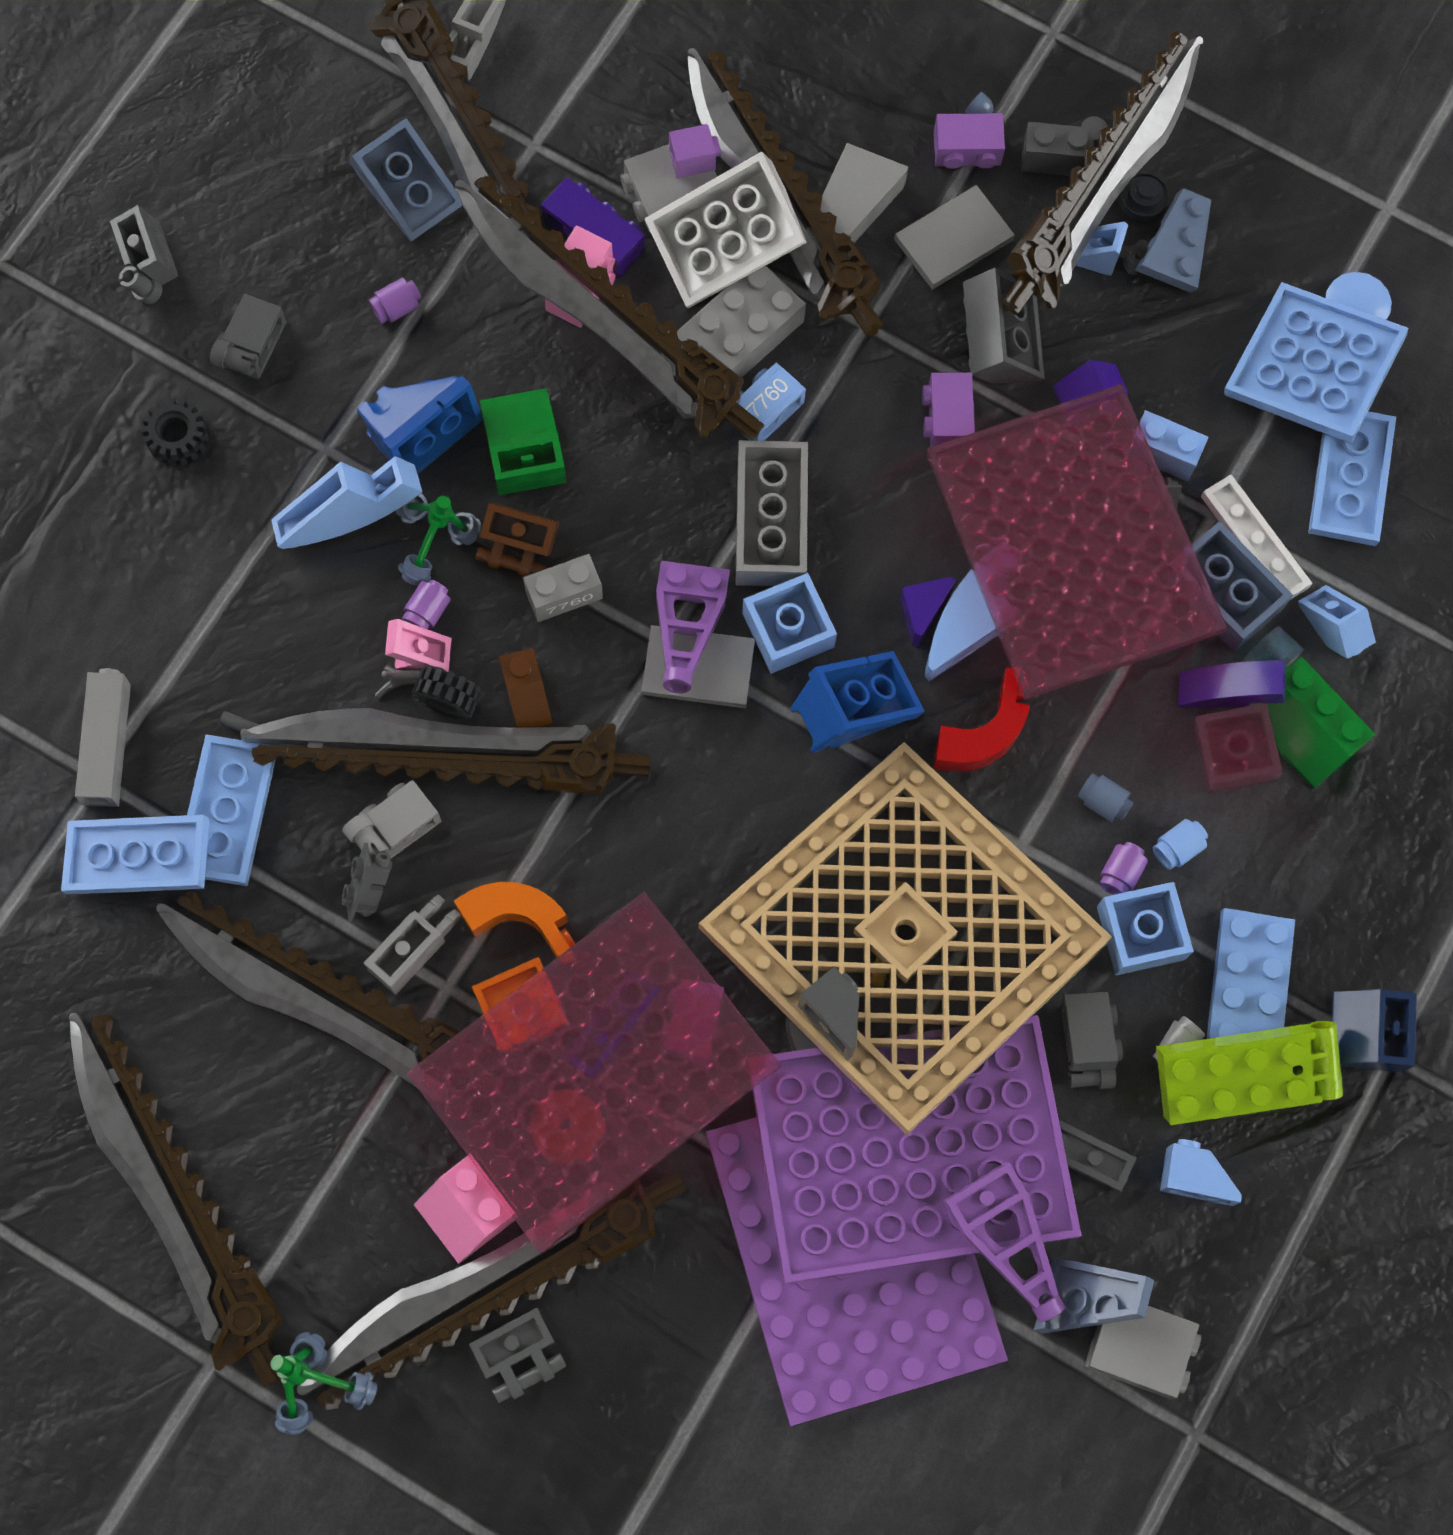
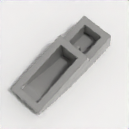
[449,0,506,82]

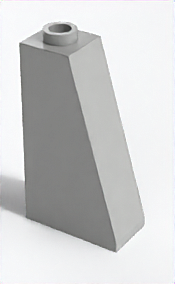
[806,143,908,267]

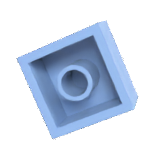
[742,573,837,674]
[1097,882,1194,976]

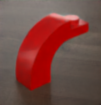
[933,667,1030,772]

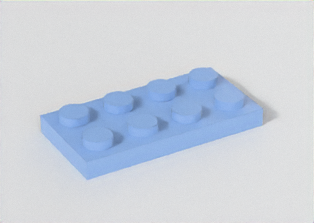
[1308,411,1396,546]
[187,734,276,886]
[61,815,209,894]
[1206,908,1295,1039]

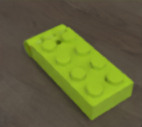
[1156,1021,1343,1125]

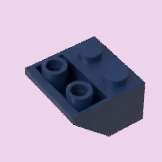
[1331,989,1417,1073]

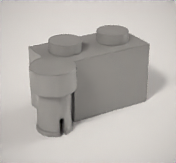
[342,780,442,859]

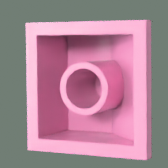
[414,1153,519,1264]

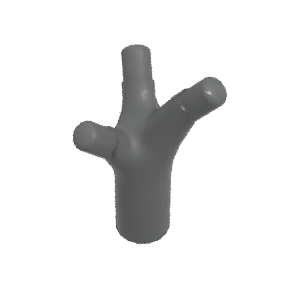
[375,665,421,699]

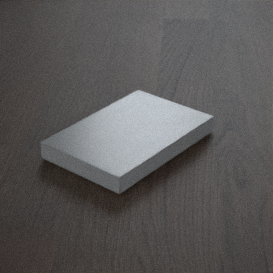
[894,185,1015,290]
[641,625,755,708]

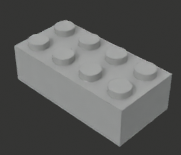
[661,266,806,378]
[735,440,808,586]

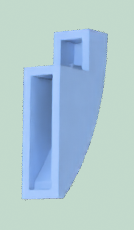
[271,456,422,549]
[925,542,1020,682]

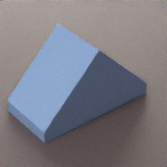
[1075,222,1128,276]

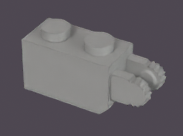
[364,895,461,995]

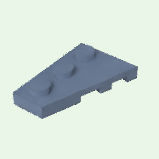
[1135,188,1211,293]
[1034,1257,1154,1333]

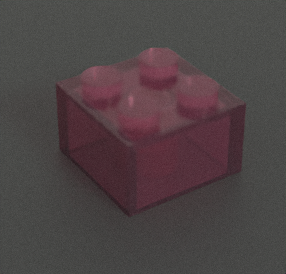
[1193,703,1282,794]

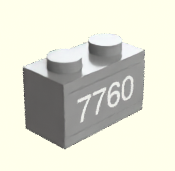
[523,554,603,622]

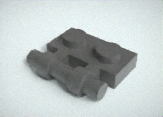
[469,1308,567,1403]

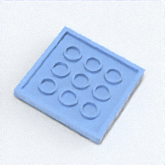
[1224,282,1408,443]

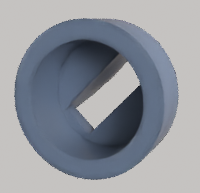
[965,91,993,114]

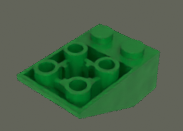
[480,388,566,496]

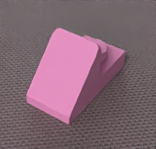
[385,619,452,672]

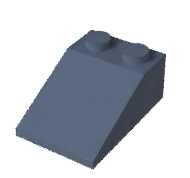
[348,118,462,242]

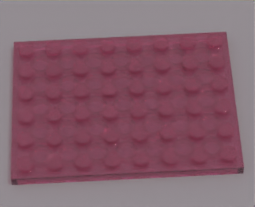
[926,384,1227,700]
[407,891,781,1254]

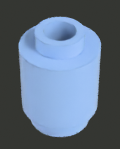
[1153,819,1208,870]

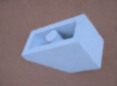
[1298,585,1376,659]
[1160,1139,1242,1206]

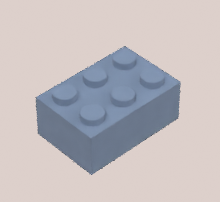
[1162,521,1293,652]

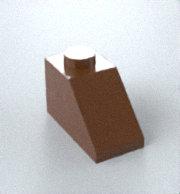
[499,648,553,728]

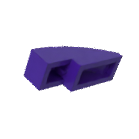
[1178,660,1286,708]

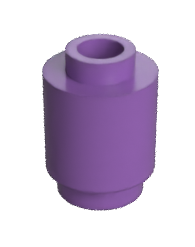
[368,277,422,324]
[402,580,451,629]
[1099,842,1148,895]

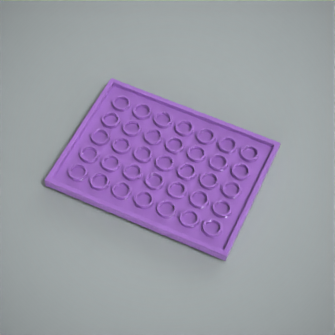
[747,1015,1082,1284]
[706,1117,1008,1426]

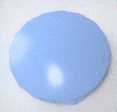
[1326,272,1392,320]

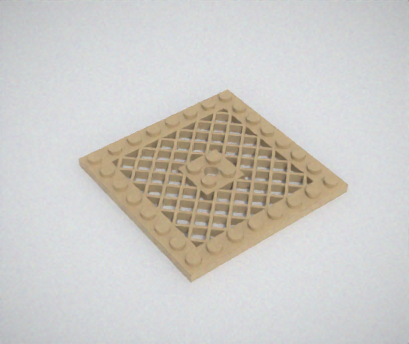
[699,742,1112,1135]

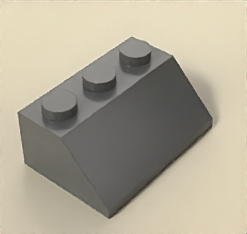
[963,268,1045,384]

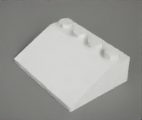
[644,152,807,308]

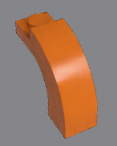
[453,882,576,967]

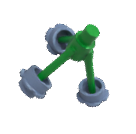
[395,493,482,585]
[270,1332,377,1435]

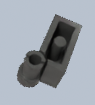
[1021,116,1107,176]
[110,205,178,305]
[209,293,287,380]
[1060,992,1123,1089]

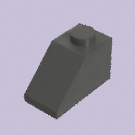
[798,967,859,1061]

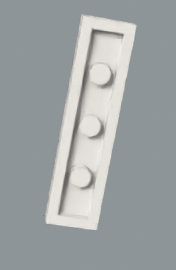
[1201,475,1312,600]

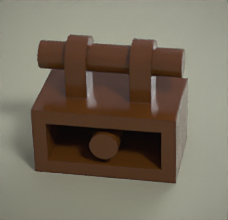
[476,502,560,577]

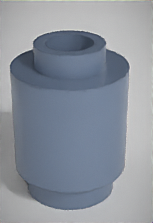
[1078,773,1133,823]

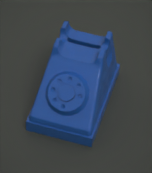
[357,376,483,474]
[790,651,925,753]

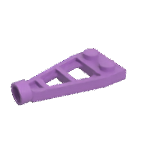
[656,561,730,694]
[943,1162,1066,1322]

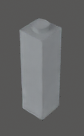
[75,668,131,807]

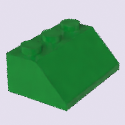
[1241,656,1375,789]

